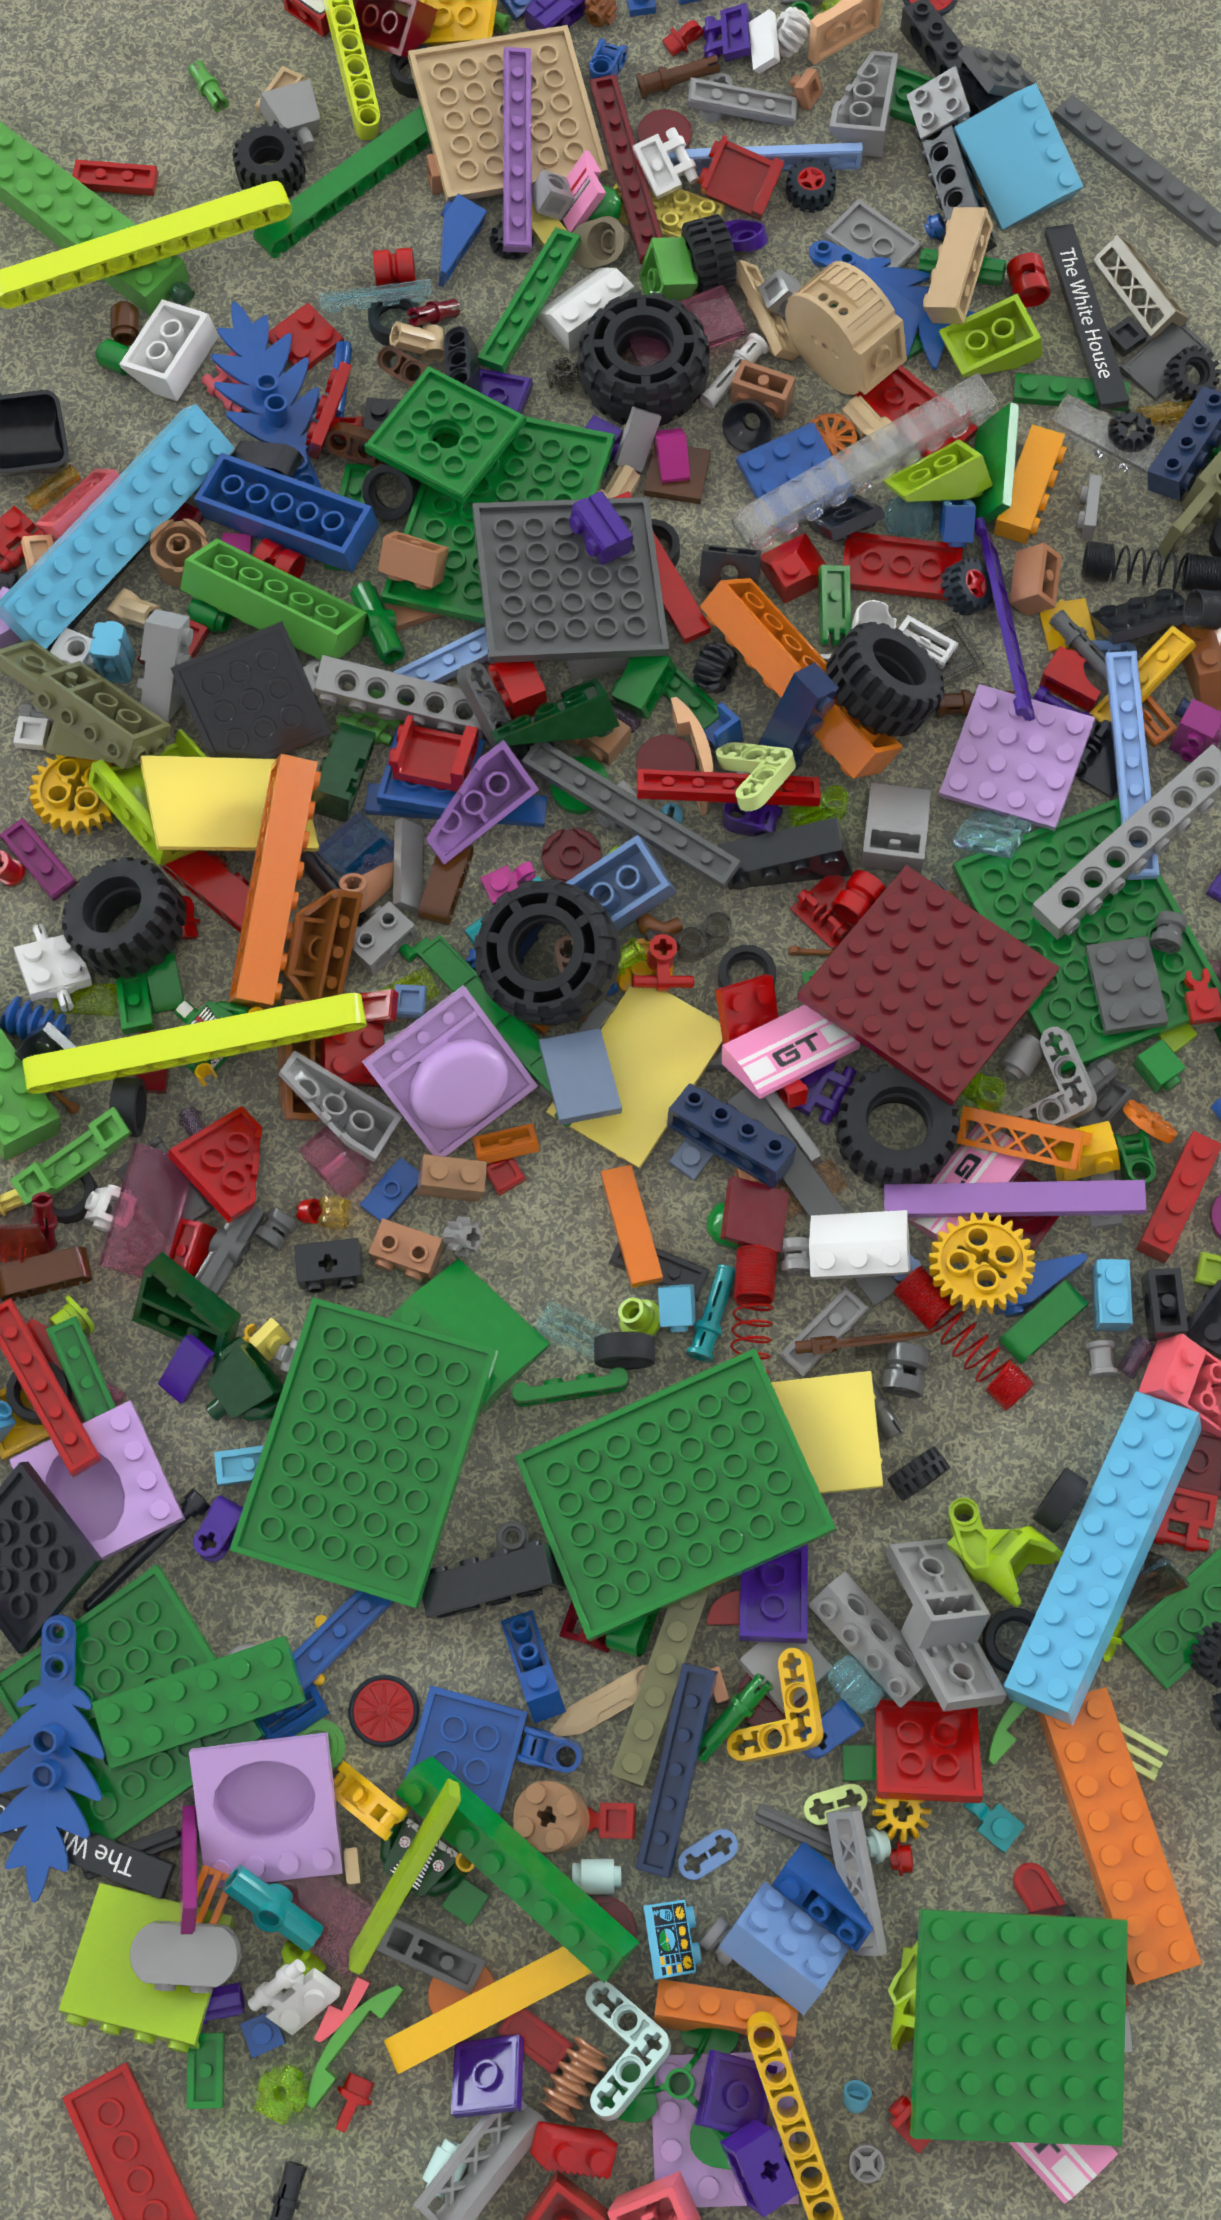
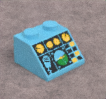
[643,1900,702,1980]

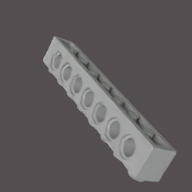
[1031,744,1221,940]

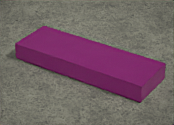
[0,818,78,901]

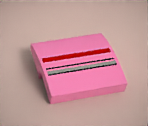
[562,150,606,233]

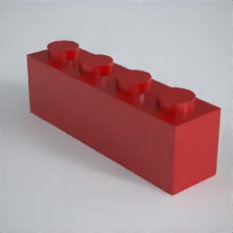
[160,850,250,933]
[1135,1130,1221,1264]

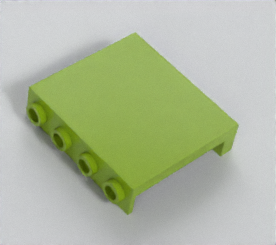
[88,728,206,867]
[58,1883,236,2053]

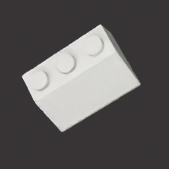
[537,268,635,352]
[119,299,219,401]
[809,1210,911,1280]

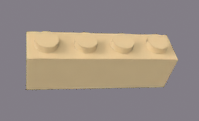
[923,207,993,324]

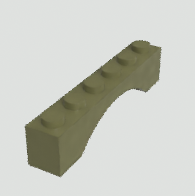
[611,1589,710,1788]

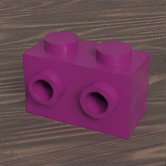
[1169,699,1221,763]

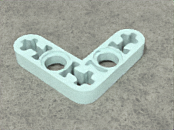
[585,1981,671,2121]

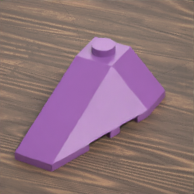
[425,740,539,864]

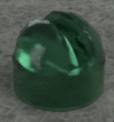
[170,282,195,306]

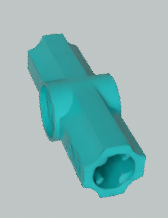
[222,1864,324,1952]

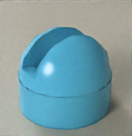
[660,803,683,824]
[842,2080,872,2114]

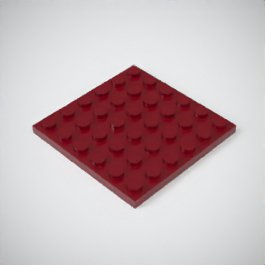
[797,865,1060,1106]

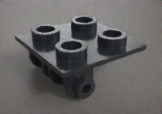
[1075,720,1118,798]

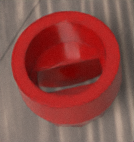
[296,1199,323,1224]

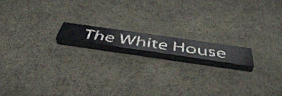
[1044,224,1130,411]
[0,1795,176,1899]

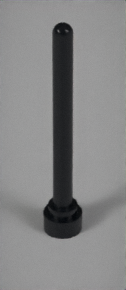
[83,1488,211,1612]

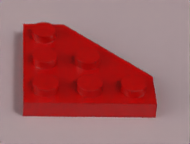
[168,1106,262,1223]

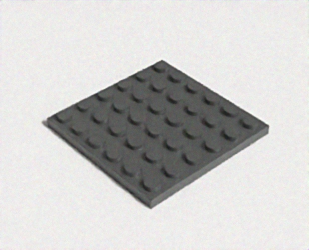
[472,497,669,663]

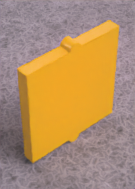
[1039,598,1096,652]

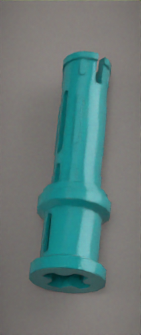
[685,1264,736,1363]

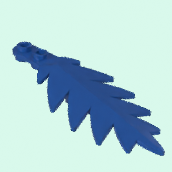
[809,240,976,370]
[211,301,321,488]
[0,1614,106,1903]

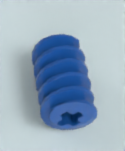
[0,996,71,1040]

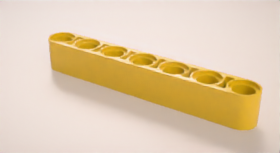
[383,1946,592,2074]
[746,2011,844,2220]

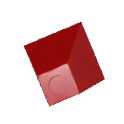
[760,533,827,604]

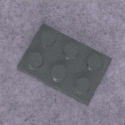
[958,45,1042,97]
[1085,936,1169,1035]

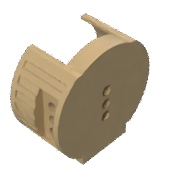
[785,261,907,395]

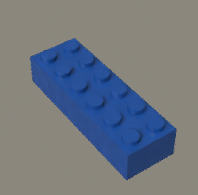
[194,453,379,573]

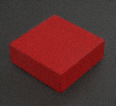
[486,1158,526,1196]

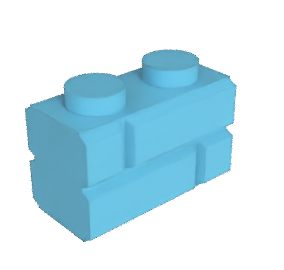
[89,621,136,684]
[1092,1259,1133,1331]

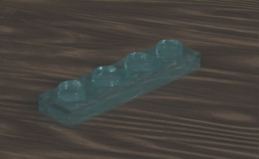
[318,279,433,313]

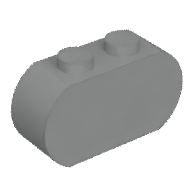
[130,1920,241,1993]

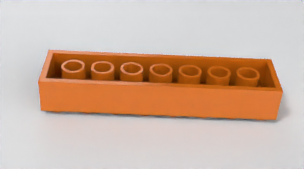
[700,578,904,779]
[228,753,321,1010]
[1037,1687,1202,1985]

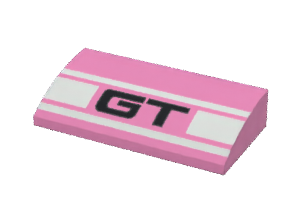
[722,1005,860,1099]
[908,1122,1032,1249]
[1009,2142,1118,2204]

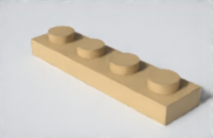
[736,260,800,361]

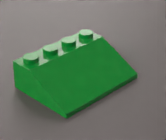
[388,1258,551,1414]

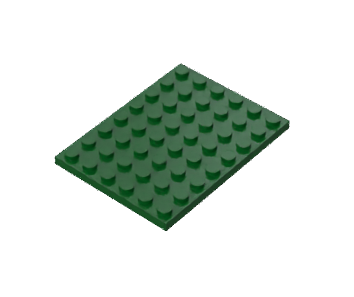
[381,416,615,624]
[952,798,1221,1075]
[230,1297,498,1609]
[515,1348,837,1641]

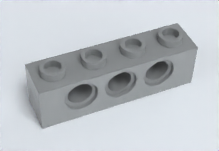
[808,1572,928,1708]

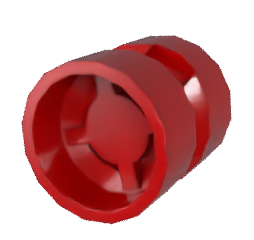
[373,247,416,289]
[1006,252,1051,308]
[253,538,306,579]
[831,870,886,927]

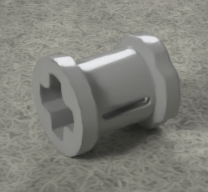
[1085,1340,1119,1378]

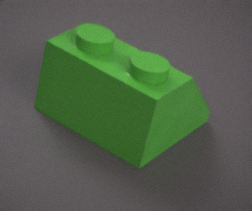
[639,237,698,305]

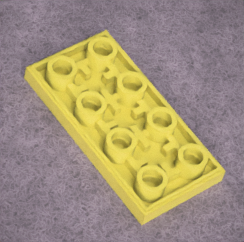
[614,179,725,238]

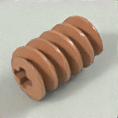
[540,2036,610,2123]

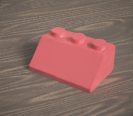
[34,468,119,543]

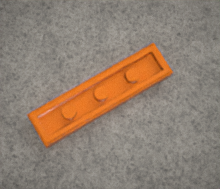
[600,1165,663,1288]

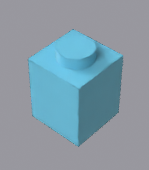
[658,1284,696,1332]

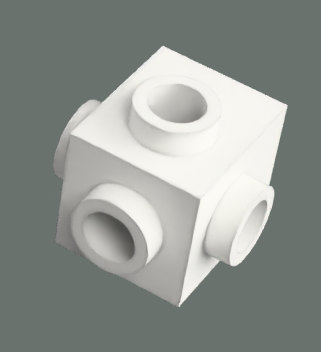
[84,1184,137,1233]

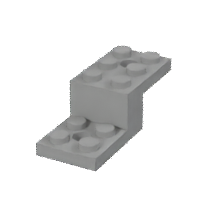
[885,1538,1007,1712]

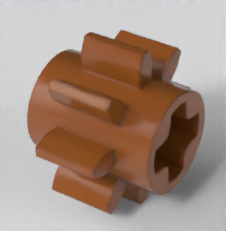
[584,0,617,27]

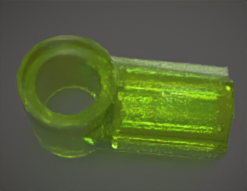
[788,785,849,827]
[961,1072,1006,1112]

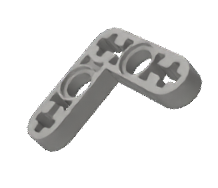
[1012,1027,1097,1141]

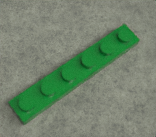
[477,227,581,373]

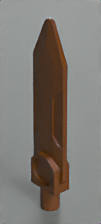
[795,1332,932,1355]

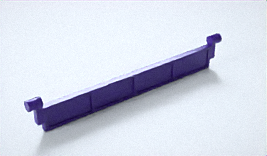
[974,517,1035,721]

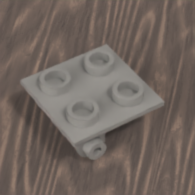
[907,66,971,140]

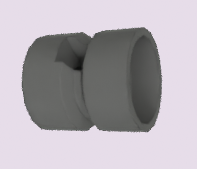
[881,1342,930,1398]

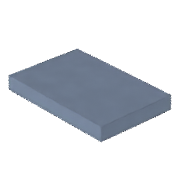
[539,1028,622,1125]

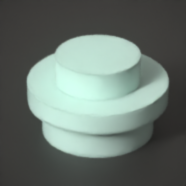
[865,1828,891,1864]

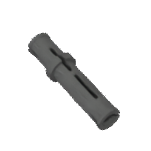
[1049,610,1108,686]

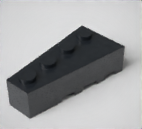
[718,817,853,890]

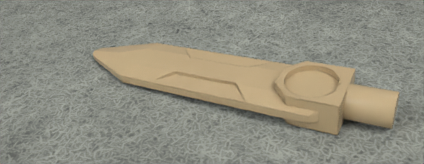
[550,1664,648,1737]

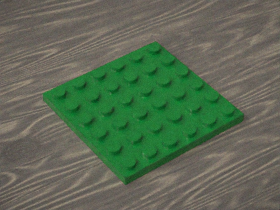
[0,1564,265,1840]
[910,1908,1128,2146]

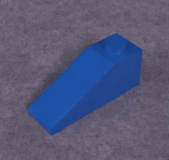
[438,194,487,287]
[988,1253,1087,1318]

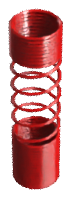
[730,1244,778,1375]
[893,1266,1034,1411]

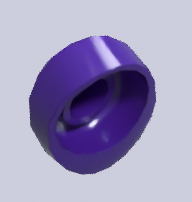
[725,219,768,253]

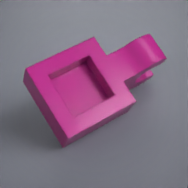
[480,861,536,905]

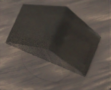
[1127,1551,1189,1610]

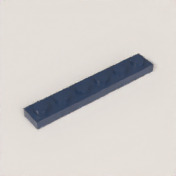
[635,1663,718,1878]

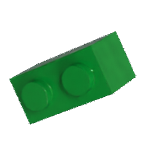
[611,656,677,720]

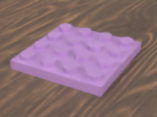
[939,684,1095,831]
[652,2050,799,2207]

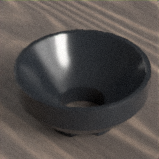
[722,399,775,452]

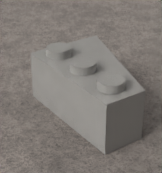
[137,609,193,723]

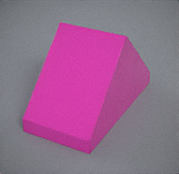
[654,427,690,484]

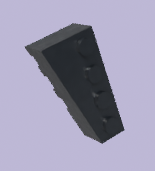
[422,1540,567,1619]

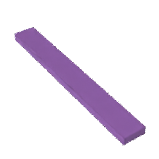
[503,47,532,253]
[884,1180,1146,1218]

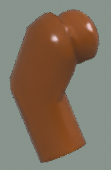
[637,913,683,938]

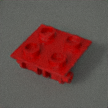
[790,875,853,950]

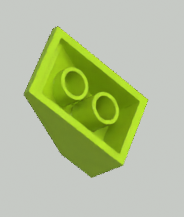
[939,294,1042,378]
[883,439,993,502]

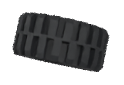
[826,622,944,737]
[62,857,186,979]
[836,1064,960,1188]

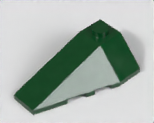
[490,677,620,745]

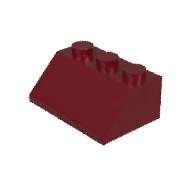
[353,0,438,58]

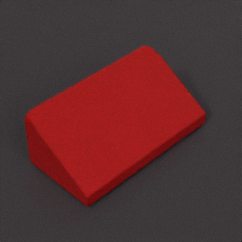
[168,1218,217,1277]

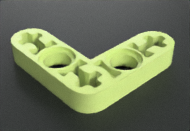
[716,742,796,811]

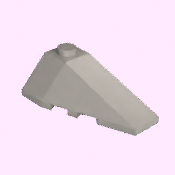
[829,51,898,157]
[278,1050,403,1162]

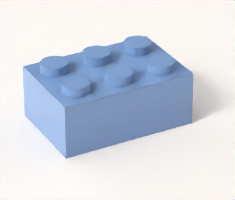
[566,835,677,932]
[718,1881,850,2015]

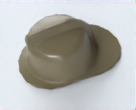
[572,216,632,269]

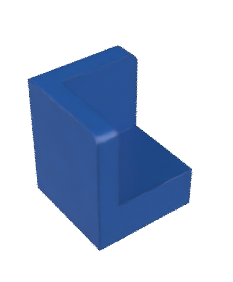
[704,702,744,752]

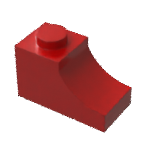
[1039,646,1101,713]

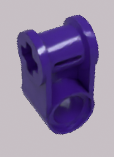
[722,803,783,837]
[193,1495,243,1563]

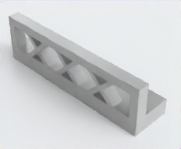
[826,1806,887,1956]
[413,2100,547,2220]

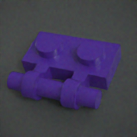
[703,3,751,67]
[793,1060,857,1126]

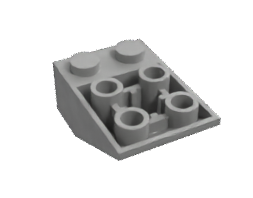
[860,783,931,874]

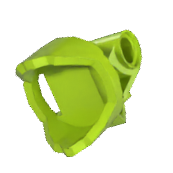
[947,1497,1063,1608]
[888,1940,918,2050]

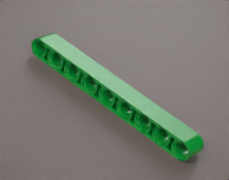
[253,106,431,258]

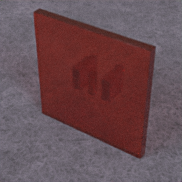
[0,1224,50,1263]

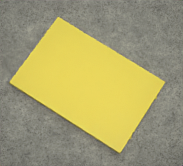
[140,755,319,852]
[546,984,723,1169]
[771,1371,884,1494]

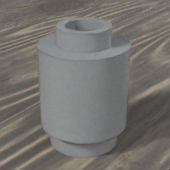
[1000,1034,1043,1082]

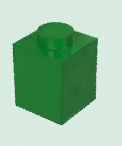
[1132,1039,1186,1094]

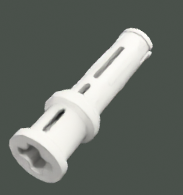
[700,333,769,409]

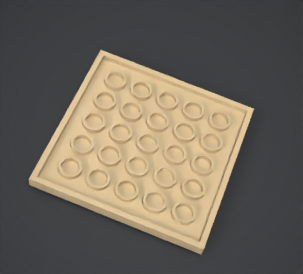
[408,25,608,202]

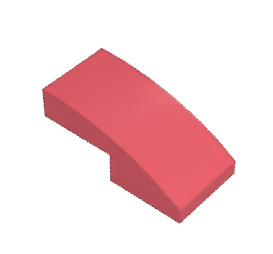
[314,1975,372,2042]

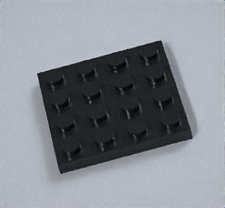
[170,621,331,759]
[0,1461,103,1654]

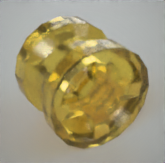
[317,1196,352,1229]

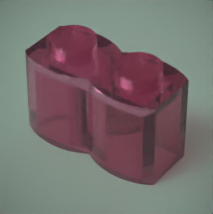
[299,1126,371,1200]

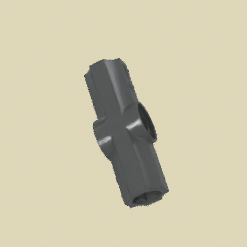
[195,1204,266,1296]

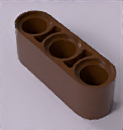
[377,346,428,387]
[325,422,385,467]
[418,845,474,926]
[0,1246,92,1301]

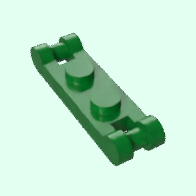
[512,1367,629,1407]

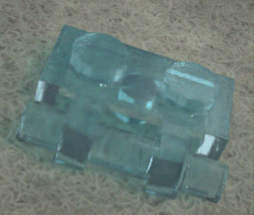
[953,810,1031,859]

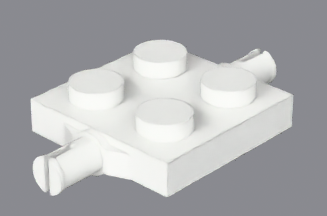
[14,924,92,1012]

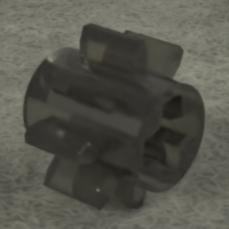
[546,357,581,395]

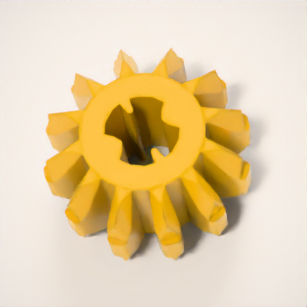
[872,1796,931,1843]

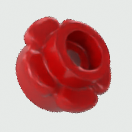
[890,1841,914,1877]

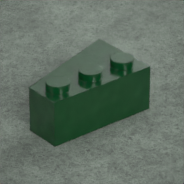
[311,722,376,823]
[132,1252,241,1358]

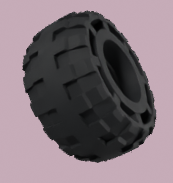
[578,291,710,426]
[474,879,621,1026]

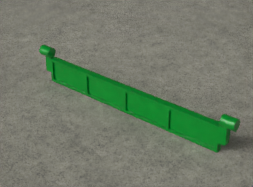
[399,935,572,1127]

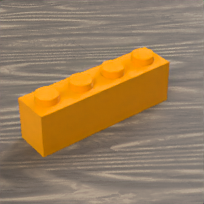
[993,424,1067,544]

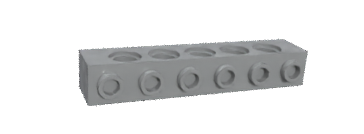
[314,655,491,741]

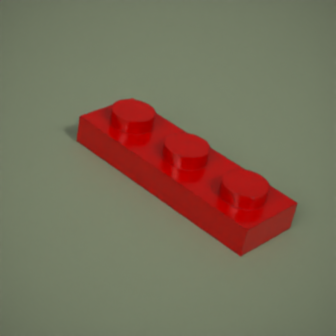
[72,159,159,196]

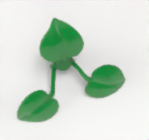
[600,2028,740,2170]

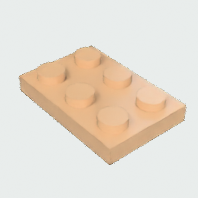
[808,0,882,65]

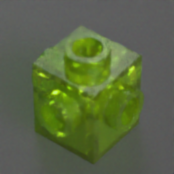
[253,2063,310,2126]

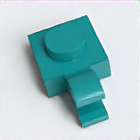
[963,1802,1025,1853]

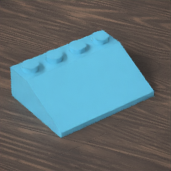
[954,83,1084,231]

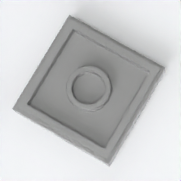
[738,1639,833,1713]

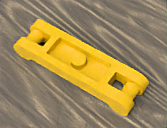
[333,1760,408,1841]

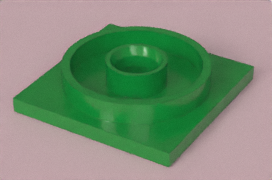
[364,366,526,504]

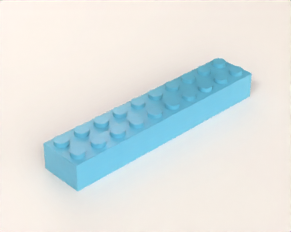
[0,404,235,649]
[1004,1391,1202,1726]

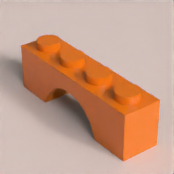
[653,1979,798,2049]

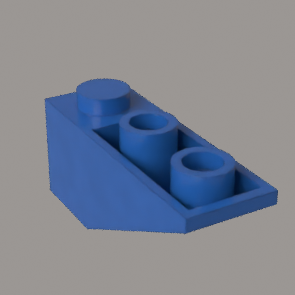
[501,1610,566,1724]
[771,1841,873,1952]

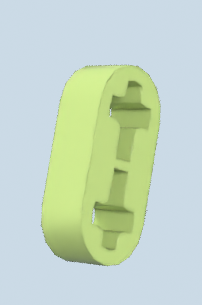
[803,1784,868,1826]

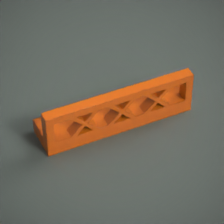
[956,1106,1093,1170]

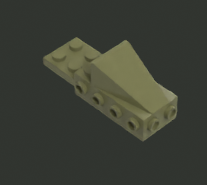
[1156,451,1221,559]
[0,639,171,770]

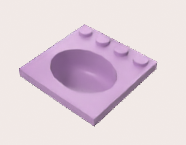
[362,985,538,1157]
[9,1401,185,1560]
[189,1732,345,1889]

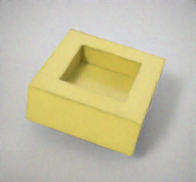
[248,1318,291,1362]

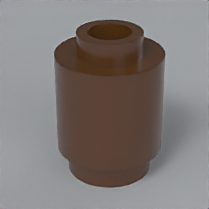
[110,301,139,346]

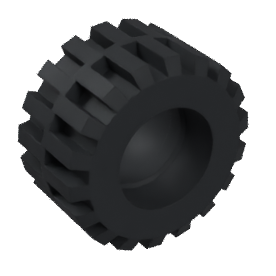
[232,124,306,198]
[681,214,737,294]

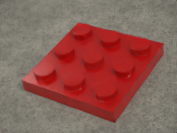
[874,1699,983,1803]

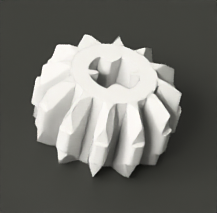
[776,7,811,58]

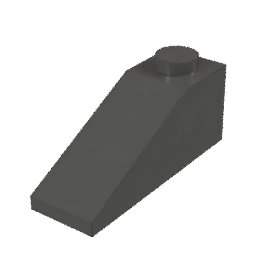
[376,1913,486,1994]

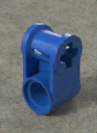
[589,38,628,84]
[801,1698,865,1759]
[516,1725,585,1773]

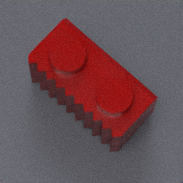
[530,2121,617,2180]

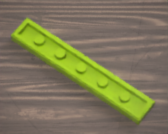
[349,1778,461,1975]

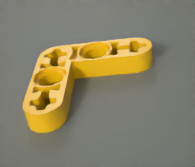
[727,1648,823,1762]

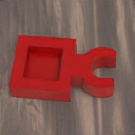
[1184,968,1221,1025]
[587,1802,636,1840]

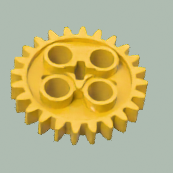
[29,754,116,836]
[929,1212,1036,1314]

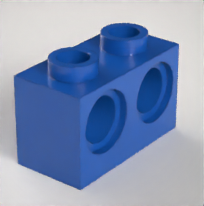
[939,498,976,547]

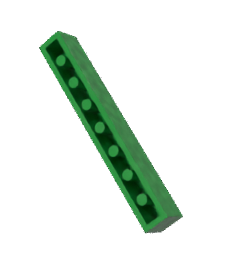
[395,1756,640,1983]

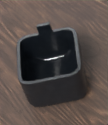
[0,390,69,477]

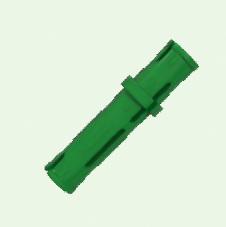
[698,1673,773,1763]

